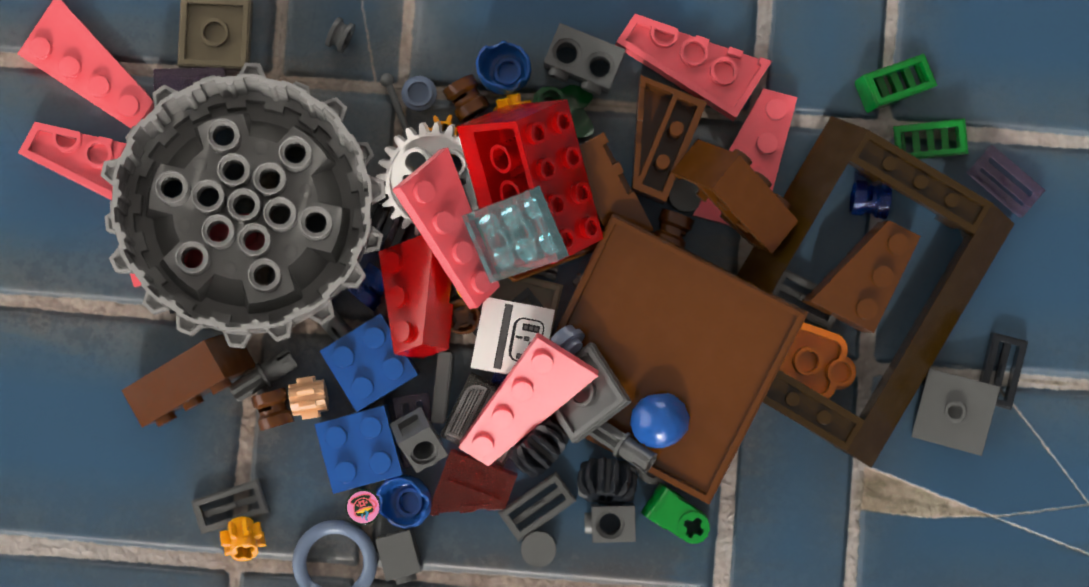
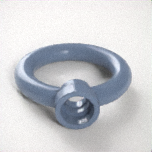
[292,520,377,587]

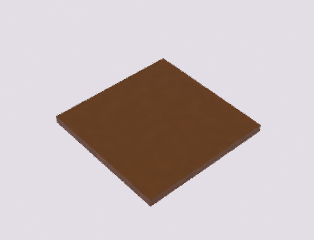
[549,213,809,504]

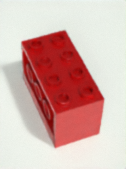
[456,99,604,264]

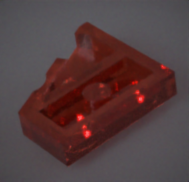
[429,449,518,516]

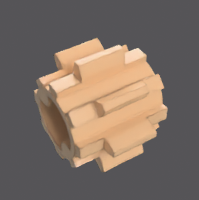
[288,376,329,420]

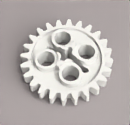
[376,121,481,236]

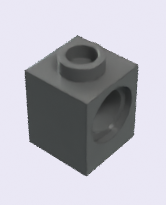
[390,407,448,473]
[584,503,636,543]
[375,528,423,584]

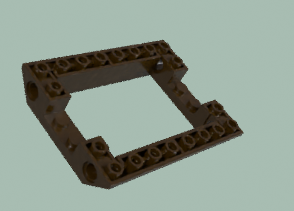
[737,116,1014,468]

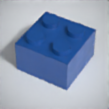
[319,313,421,412]
[314,404,406,494]

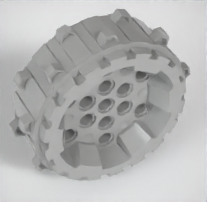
[100,62,386,348]

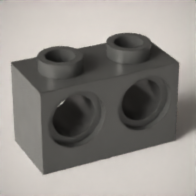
[544,23,626,96]

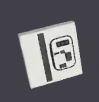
[471,297,555,375]

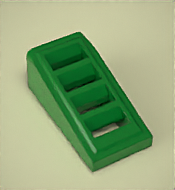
[855,54,938,113]
[893,118,969,160]

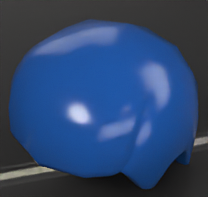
[475,40,532,95]
[630,393,689,448]
[376,474,432,530]

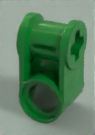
[641,483,710,544]

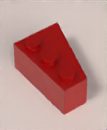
[378,235,454,359]

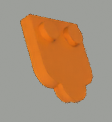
[779,323,856,399]

